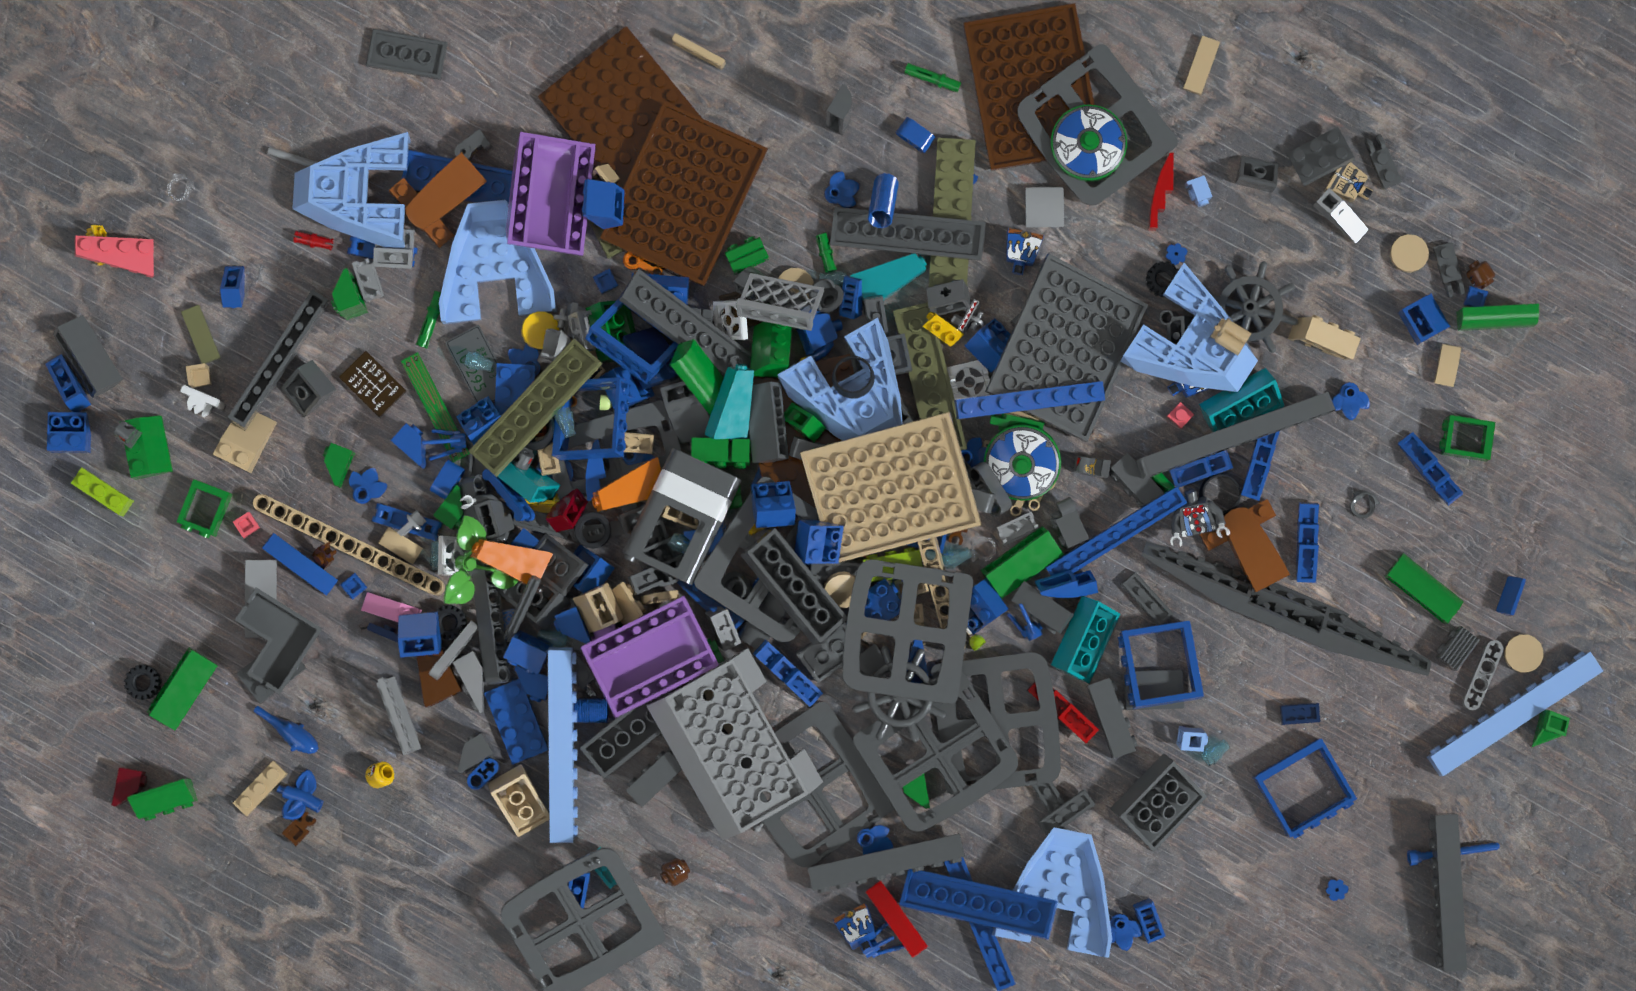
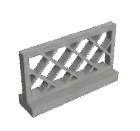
[736,273,824,331]
[376,676,422,755]

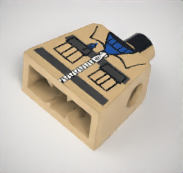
[1323,163,1373,202]

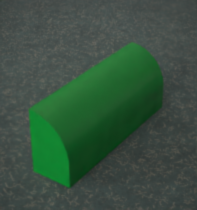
[1456,304,1539,331]
[670,339,724,416]
[980,526,1064,599]
[1384,553,1464,624]
[146,647,218,731]

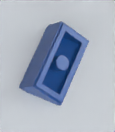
[1496,576,1526,616]

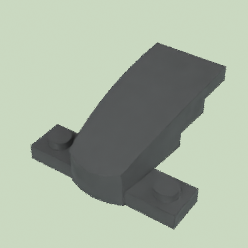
[617,503,704,595]

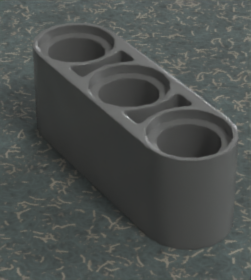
[967,462,1012,517]

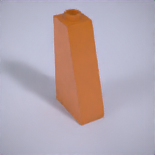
[592,457,661,512]
[471,539,553,585]

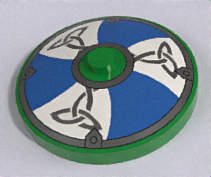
[1050,105,1127,181]
[984,424,1061,501]

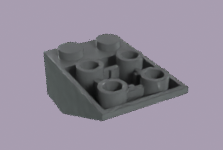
[660,381,710,444]

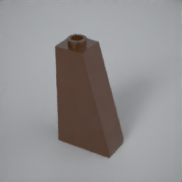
[417,648,463,708]

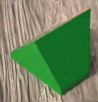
[1531,710,1570,748]

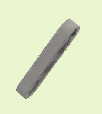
[429,621,478,680]
[1462,640,1504,711]

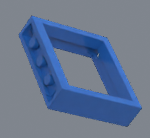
[585,297,678,385]
[552,377,630,460]
[1118,621,1204,709]
[1253,738,1357,839]

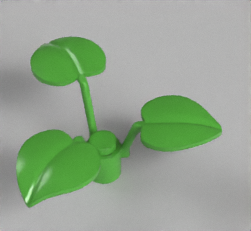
[444,516,518,604]

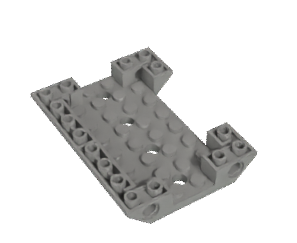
[646,648,823,840]

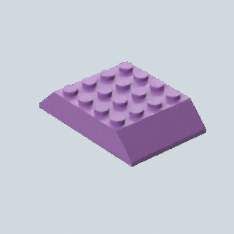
[506,132,596,256]
[580,596,719,718]

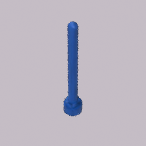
[1407,842,1500,866]

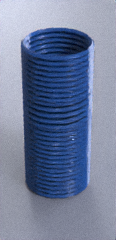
[868,173,899,228]
[574,698,608,723]

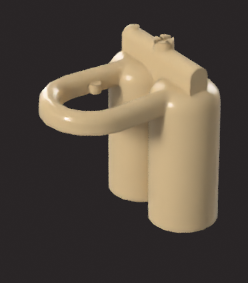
[1210,318,1251,356]

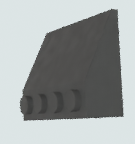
[1110,753,1207,852]

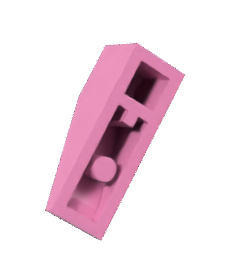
[361,592,422,622]

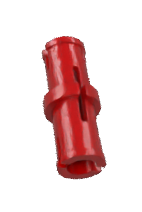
[293,231,334,251]

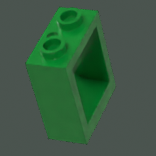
[1439,415,1496,462]
[177,479,233,539]

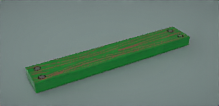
[401,352,470,462]

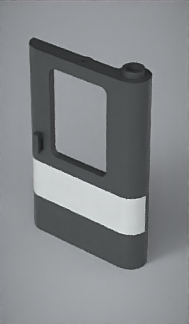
[622,448,742,585]

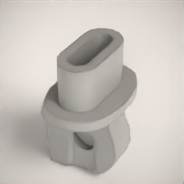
[397,510,427,536]

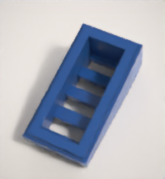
[839,275,862,319]
[1132,898,1166,944]

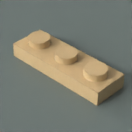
[233,761,288,816]

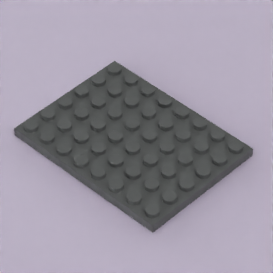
[985,254,1148,442]

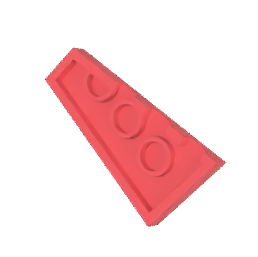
[75,236,154,278]

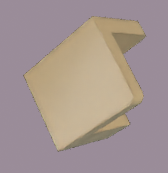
[186,363,212,388]

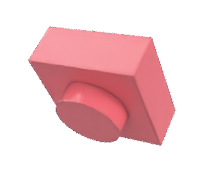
[1167,402,1194,429]
[233,511,260,538]

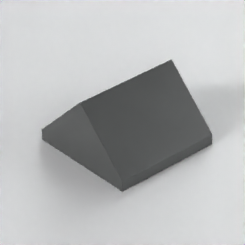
[1235,155,1279,193]

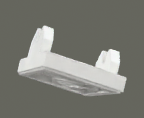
[713,299,748,340]
[947,360,990,400]
[180,385,225,417]
[438,536,472,577]

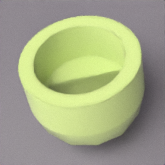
[599,395,612,410]

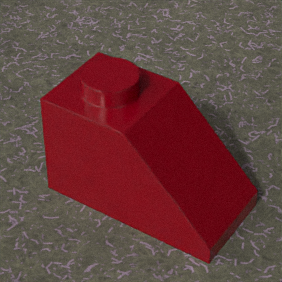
[545,488,588,532]
[111,767,148,806]

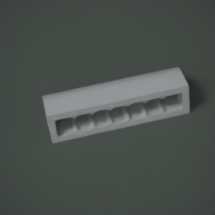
[245,560,277,638]

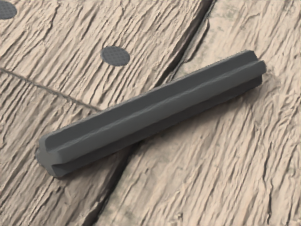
[503,575,541,642]

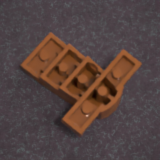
[389,152,487,248]
[1199,499,1290,592]

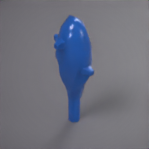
[253,706,319,754]

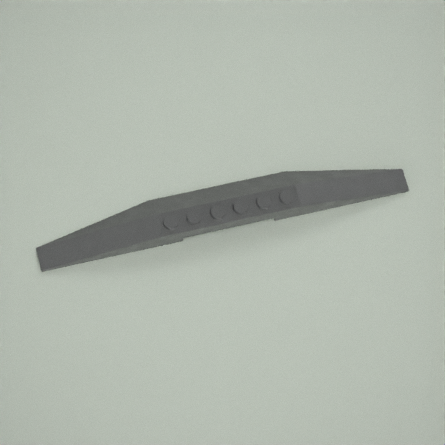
[1141,541,1432,676]

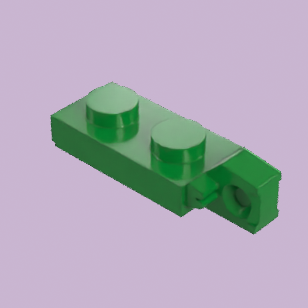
[990,413,1044,430]

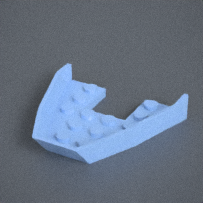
[292,132,411,248]
[439,200,557,324]
[1121,263,1258,392]
[778,318,902,441]
[992,827,1112,958]

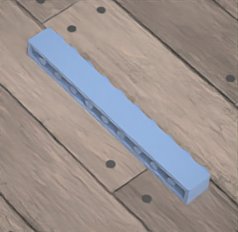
[548,647,578,843]
[1427,651,1603,776]

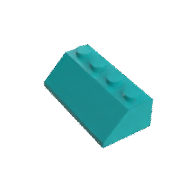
[1199,368,1285,433]
[1051,596,1120,684]

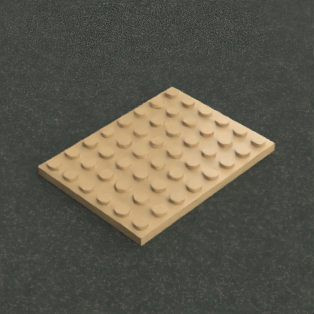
[800,412,981,562]

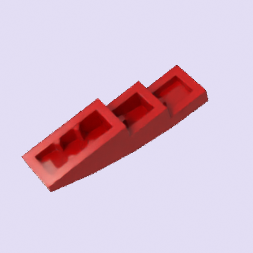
[1148,153,1174,231]
[1027,682,1099,744]
[866,881,928,958]

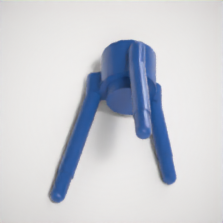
[421,429,467,461]
[1007,603,1043,641]
[865,922,905,958]

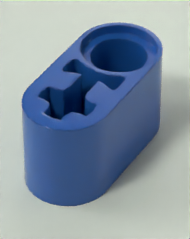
[895,117,936,153]
[430,460,465,500]
[467,758,500,790]

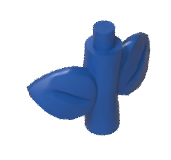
[277,769,323,820]

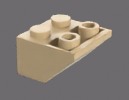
[573,582,624,633]
[611,582,646,626]

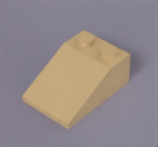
[213,413,277,473]
[487,764,550,837]

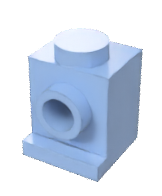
[1184,175,1212,207]
[1176,726,1208,752]

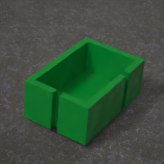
[691,438,750,469]

